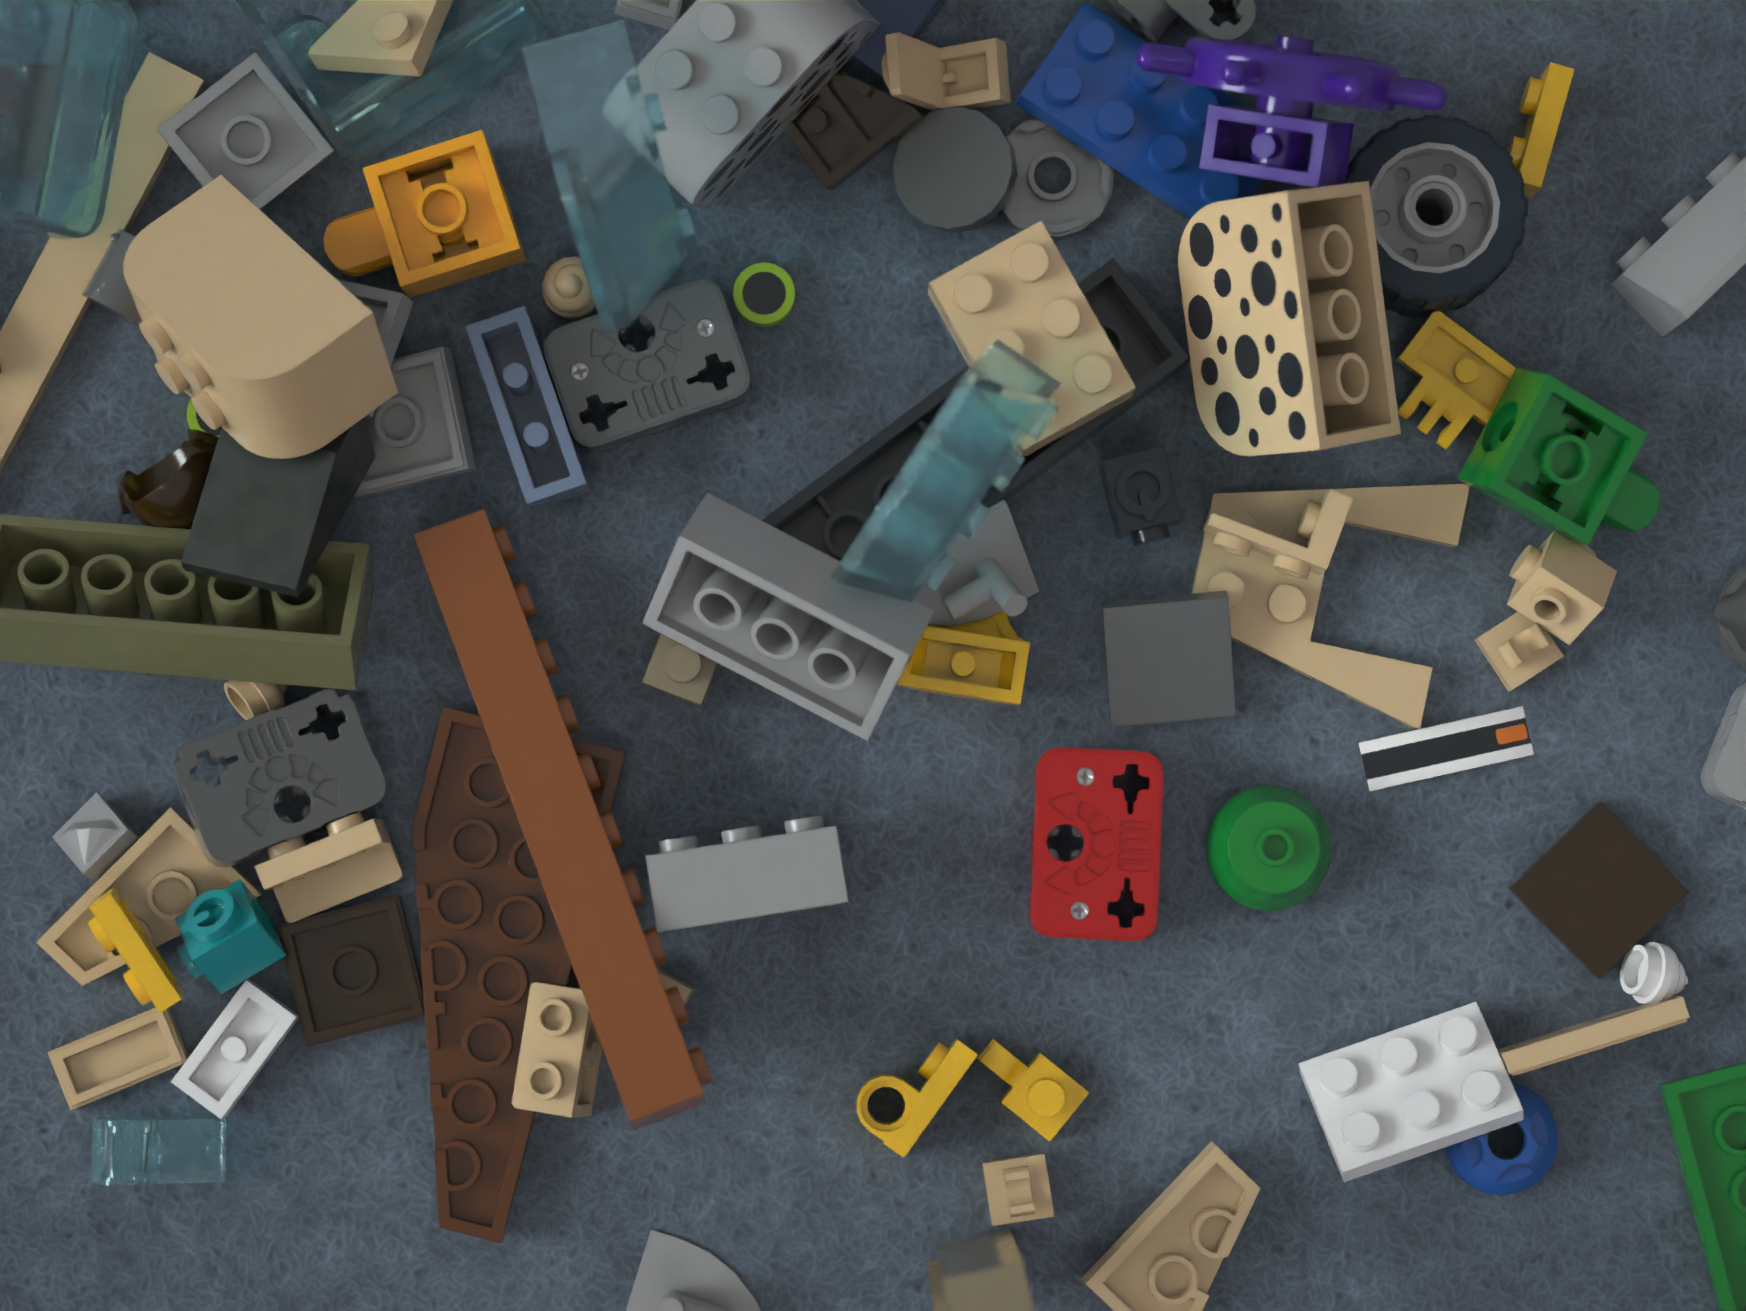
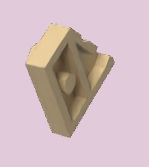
[308,0,453,77]

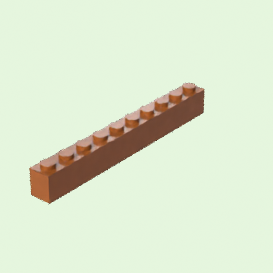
[413,509,712,1131]

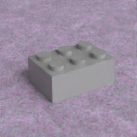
[646,816,849,932]

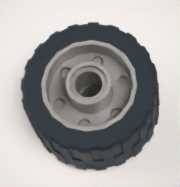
[1345,115,1528,317]

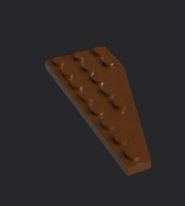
[412,707,627,1243]

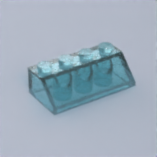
[831,339,1062,602]

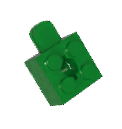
[1457,368,1660,545]

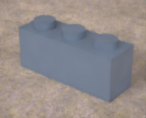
[465,306,592,512]

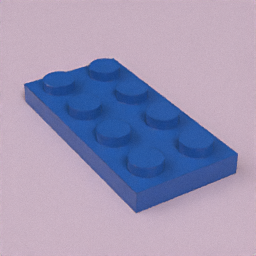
[1016,2,1264,219]

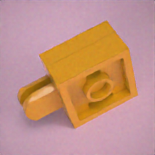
[323,130,527,298]

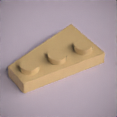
[36,806,262,986]

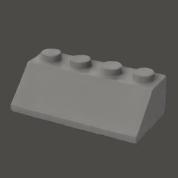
[1611,152,1746,337]
[642,492,935,741]

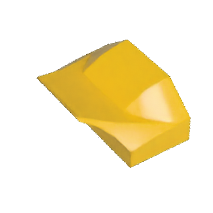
[897,611,1030,705]

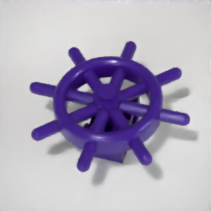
[1136,35,1447,187]

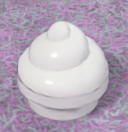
[1620,942,1688,1005]

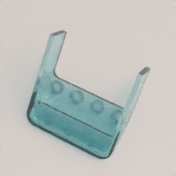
[0,0,137,239]

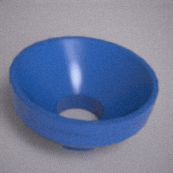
[1444,1081,1558,1195]

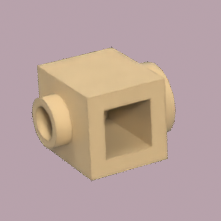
[1507,530,1617,645]

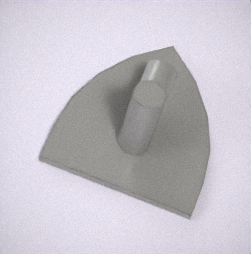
[904,500,1040,625]
[626,1229,761,1311]

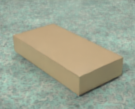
[47,1007,189,1110]

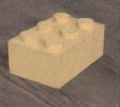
[928,220,1136,459]

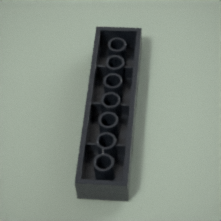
[762,258,1190,588]

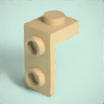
[881,32,1011,111]

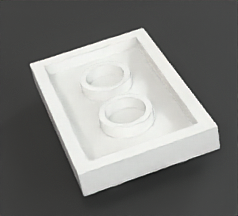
[1299,1002,1524,1182]

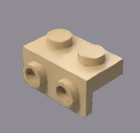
[255,812,404,923]

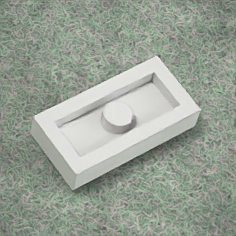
[171,979,299,1119]

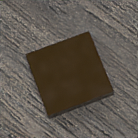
[1509,802,1689,979]
[276,894,425,1047]

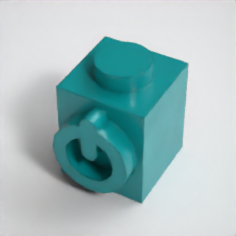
[175,879,286,994]

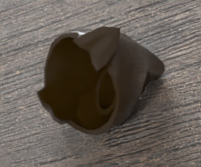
[118,429,218,529]

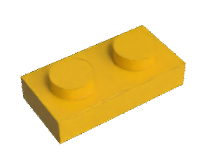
[1507,62,1575,198]
[87,887,185,1013]

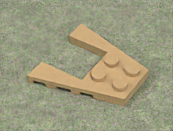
[1191,484,1470,729]

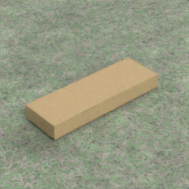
[1497,995,1690,1076]

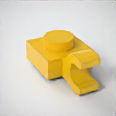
[977,1039,1089,1142]

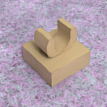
[1474,612,1564,692]
[982,1153,1055,1226]

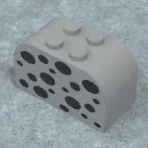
[603,0,881,207]

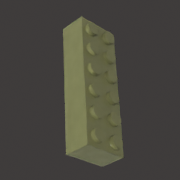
[0,514,374,690]

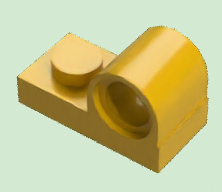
[857,1038,978,1158]

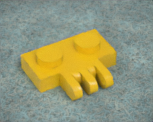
[1396,311,1516,450]

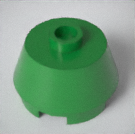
[1206,786,1331,911]

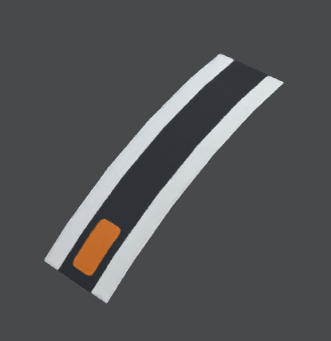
[1359,706,1534,791]

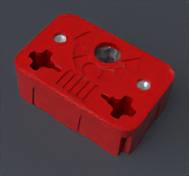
[1028,748,1163,941]

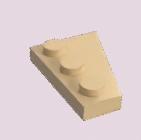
[1081,1141,1261,1311]

